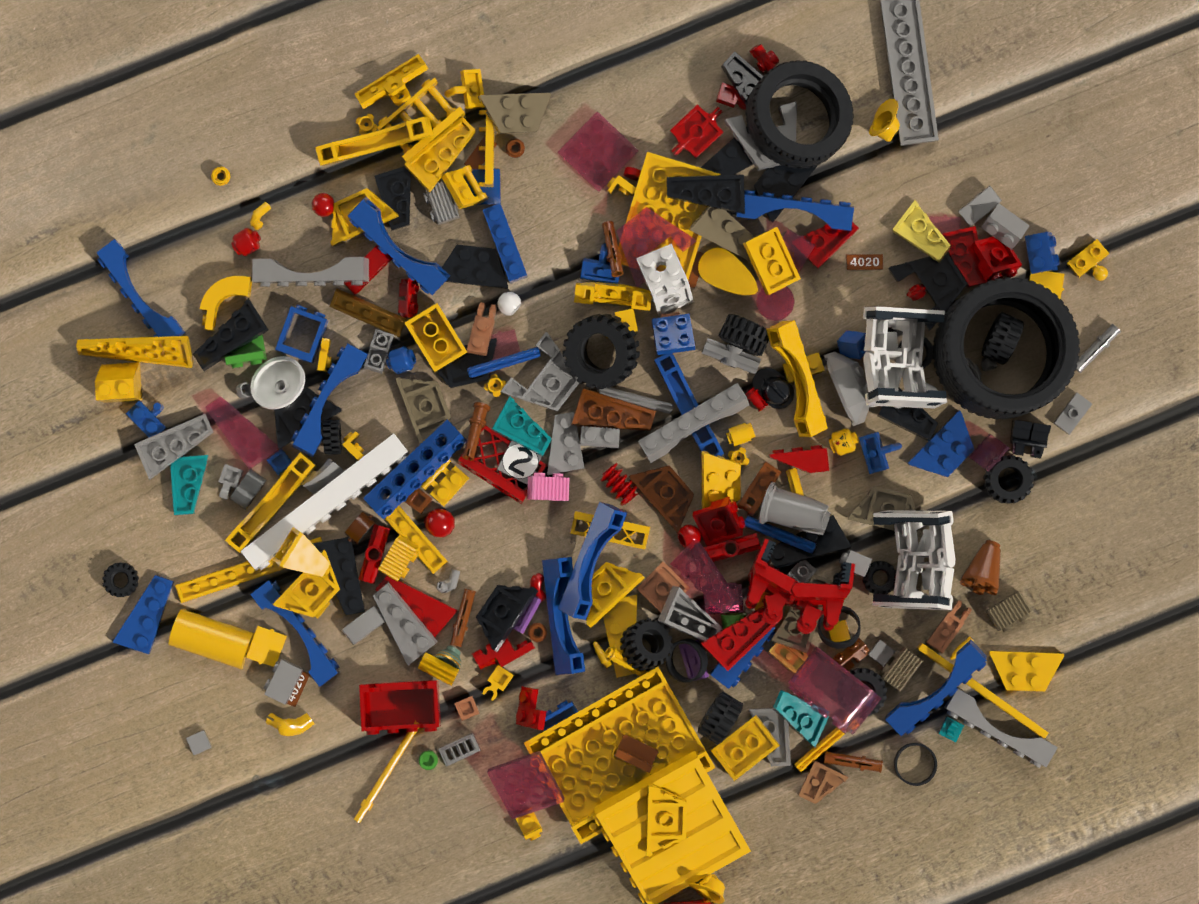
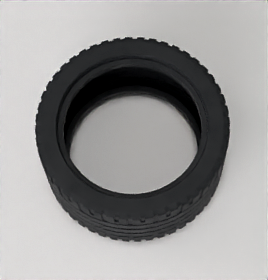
[933,277,1080,419]

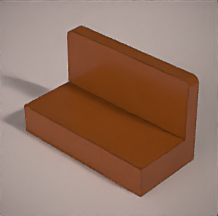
[614,734,658,773]

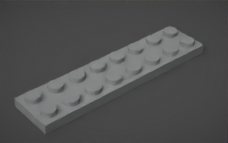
[880,0,939,146]

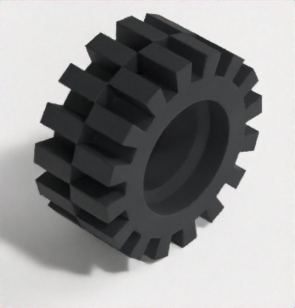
[323,420,342,455]
[862,561,896,594]
[102,563,139,597]

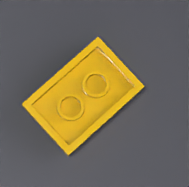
[743,227,801,295]
[711,715,780,781]

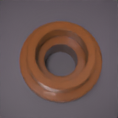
[506,139,525,158]
[528,623,547,642]

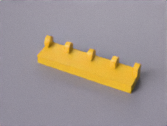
[478,110,494,187]

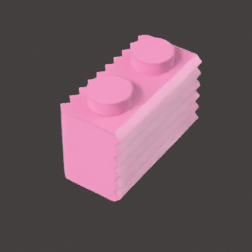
[527,473,569,501]

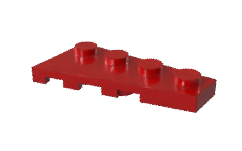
[375,576,458,637]
[701,606,783,671]

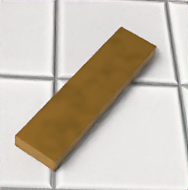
[329,288,407,337]

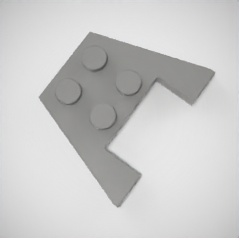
[725,102,797,171]
[501,332,579,412]

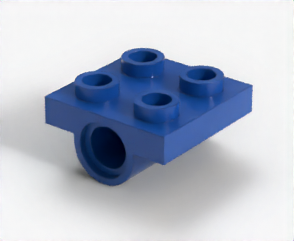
[652,313,695,355]

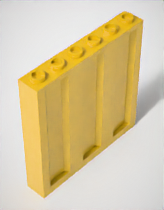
[593,751,751,904]

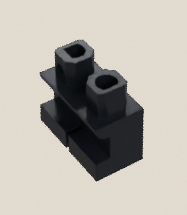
[1010,420,1051,458]

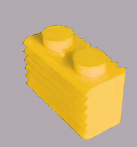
[378,535,419,582]

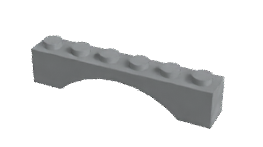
[252,257,369,287]
[638,383,749,463]
[944,689,1058,768]

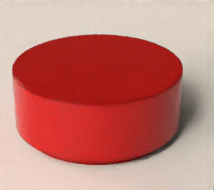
[623,167,641,181]

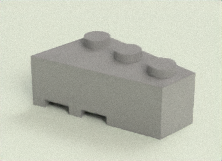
[658,586,722,641]

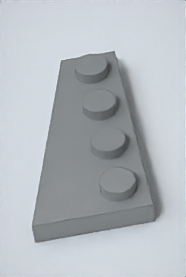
[134,414,214,480]
[373,582,438,666]

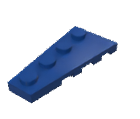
[113,575,174,654]

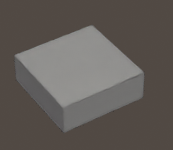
[868,639,895,666]
[186,730,212,755]

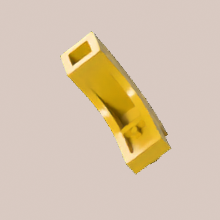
[200,276,252,331]

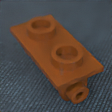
[830,638,870,675]

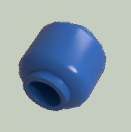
[386,346,416,374]

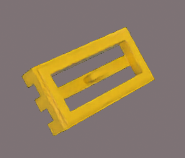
[418,652,459,686]

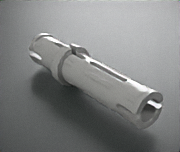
[1076,324,1121,373]

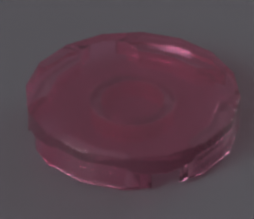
[756,286,795,321]

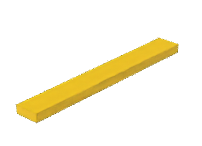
[175,537,323,603]
[917,643,1049,738]

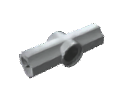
[702,338,761,374]

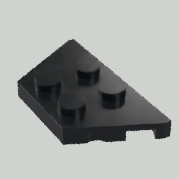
[754,165,818,223]
[442,244,508,289]
[425,338,497,388]
[274,388,342,450]
[476,585,538,652]

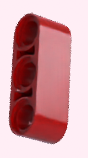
[344,244,393,295]

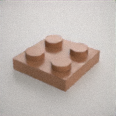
[636,562,690,612]

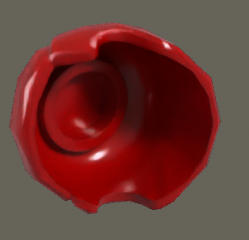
[424,508,455,538]

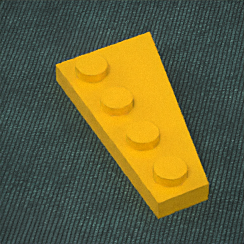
[404,116,476,193]
[603,594,637,678]

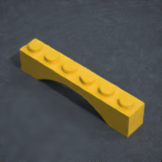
[315,117,434,166]
[766,320,828,437]
[225,452,317,553]

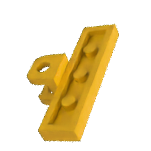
[354,54,428,109]

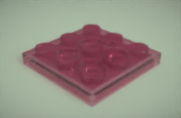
[558,111,639,192]
[487,751,565,819]

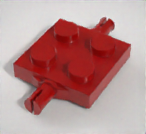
[670,104,724,159]

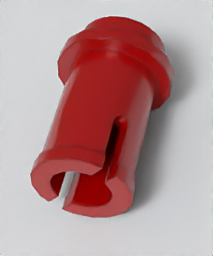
[745,387,768,412]

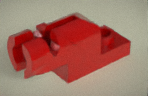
[472,637,535,669]

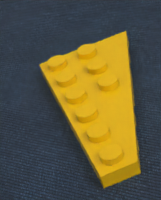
[76,336,194,368]

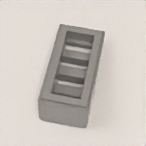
[438,733,481,766]

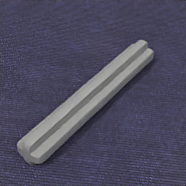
[599,387,673,414]

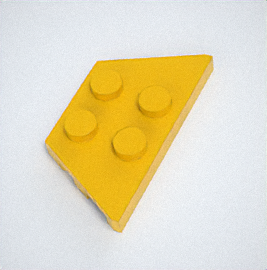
[330,188,399,246]
[701,451,741,509]
[273,550,340,618]
[586,562,645,628]
[989,651,1064,692]
[646,784,687,856]

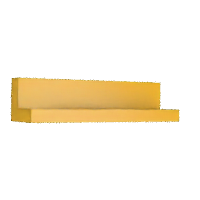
[570,511,650,549]

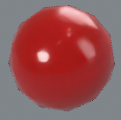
[312,193,334,217]
[678,524,701,549]

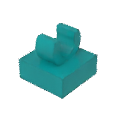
[938,716,964,742]

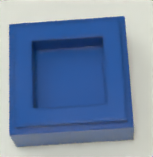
[267,449,292,475]

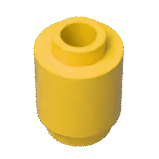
[726,423,755,447]

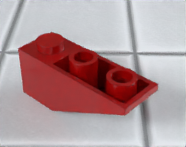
[768,445,829,473]

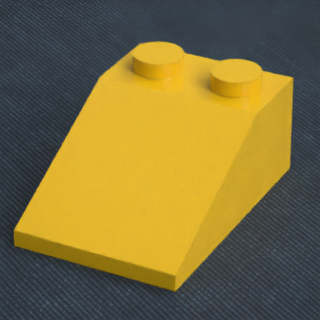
[405,303,467,372]

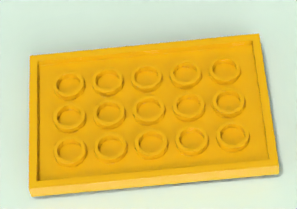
[614,152,721,279]

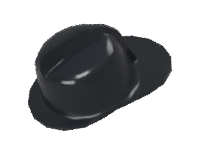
[753,368,794,409]

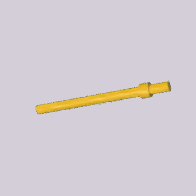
[354,721,419,823]

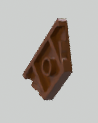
[629,465,694,532]

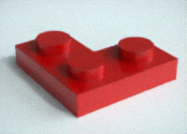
[516,686,547,730]

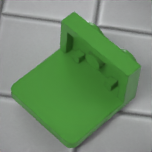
[225,334,267,369]

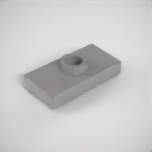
[1053,393,1092,435]

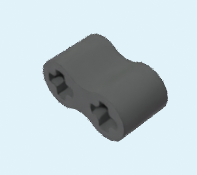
[230,469,267,510]

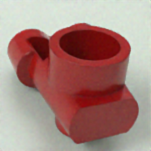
[749,44,779,73]

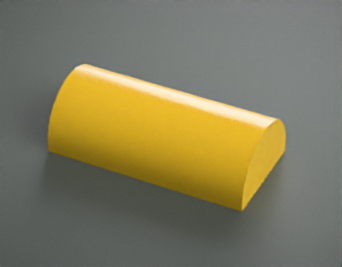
[168,609,254,670]

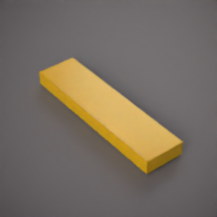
[385,506,448,574]

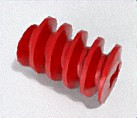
[600,462,640,506]

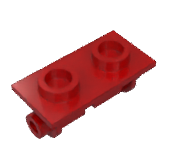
[398,278,419,318]

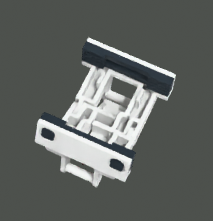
[863,306,947,409]
[872,510,956,610]

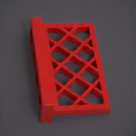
[457,426,547,505]

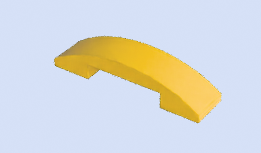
[574,282,652,311]

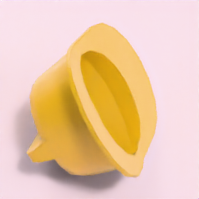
[869,99,900,142]
[689,874,725,904]

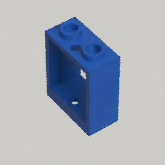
[275,305,329,364]

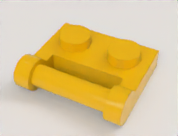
[442,165,488,209]

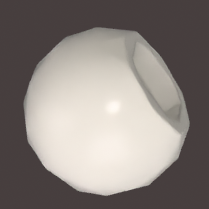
[497,292,522,316]

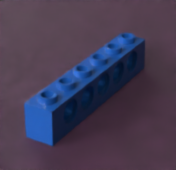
[363,419,467,520]

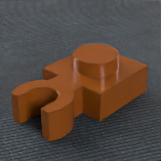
[402,482,433,514]

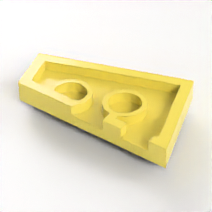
[892,200,951,263]

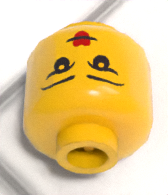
[829,428,859,456]

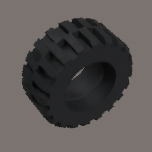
[563,314,640,389]

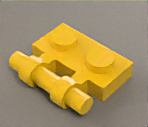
[421,460,470,507]

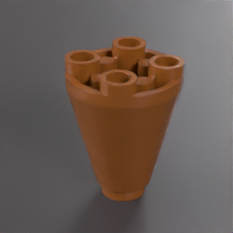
[960,540,1001,595]

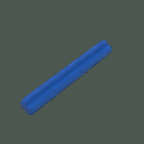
[467,347,540,378]
[745,516,816,553]

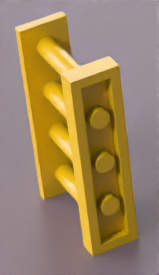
[377,78,465,162]

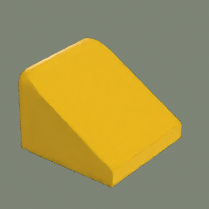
[829,619,851,642]

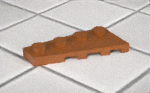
[571,388,656,431]

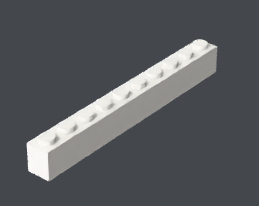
[241,434,409,570]

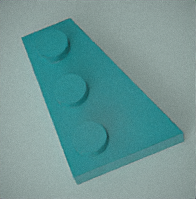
[492,396,552,457]
[170,455,209,515]
[773,690,831,747]

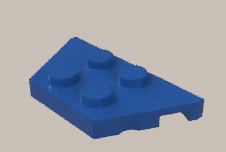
[907,410,974,477]

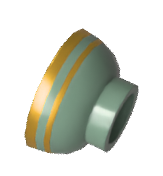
[435,646,461,669]

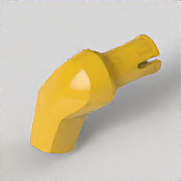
[266,713,315,736]

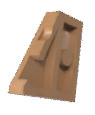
[798,761,848,804]

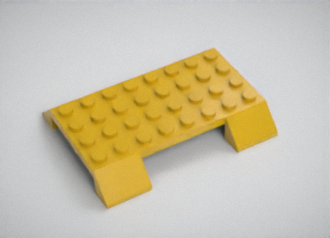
[524,667,716,844]

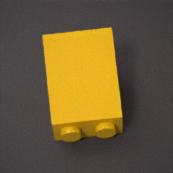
[95,362,142,403]

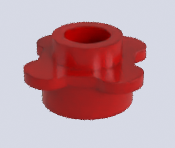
[906,284,926,301]

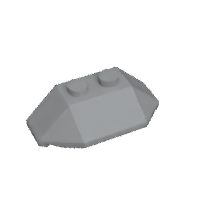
[824,352,870,426]

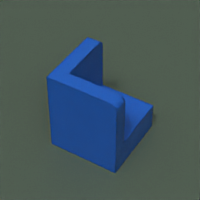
[837,331,867,359]

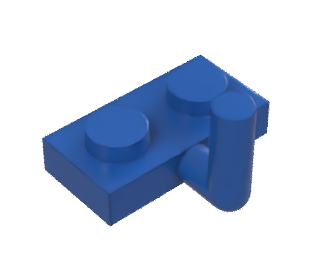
[580,243,620,284]
[126,400,167,438]
[859,432,902,474]

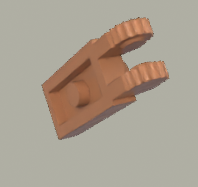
[467,302,497,356]
[926,600,972,654]

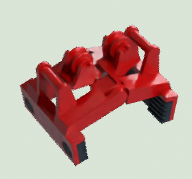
[745,539,855,634]

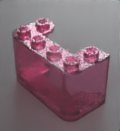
[788,646,882,735]

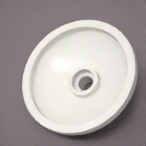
[250,356,305,409]

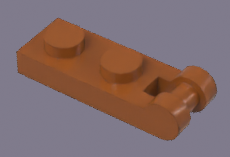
[737,462,781,517]

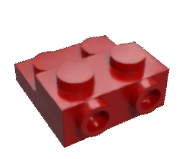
[971,237,1022,281]
[692,497,745,546]

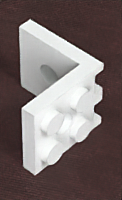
[636,244,694,316]

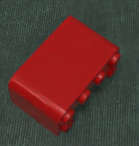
[359,680,441,735]

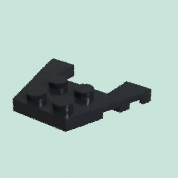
[888,253,968,330]

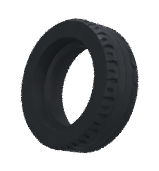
[746,60,854,169]

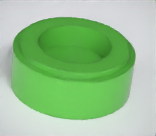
[419,750,438,770]

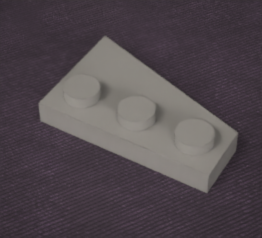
[547,412,585,475]
[749,708,791,766]

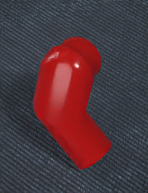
[530,573,546,603]

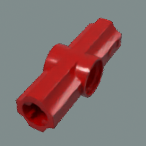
[358,524,390,584]
[701,533,760,564]

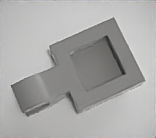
[218,464,244,500]

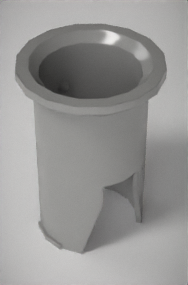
[759,482,831,535]

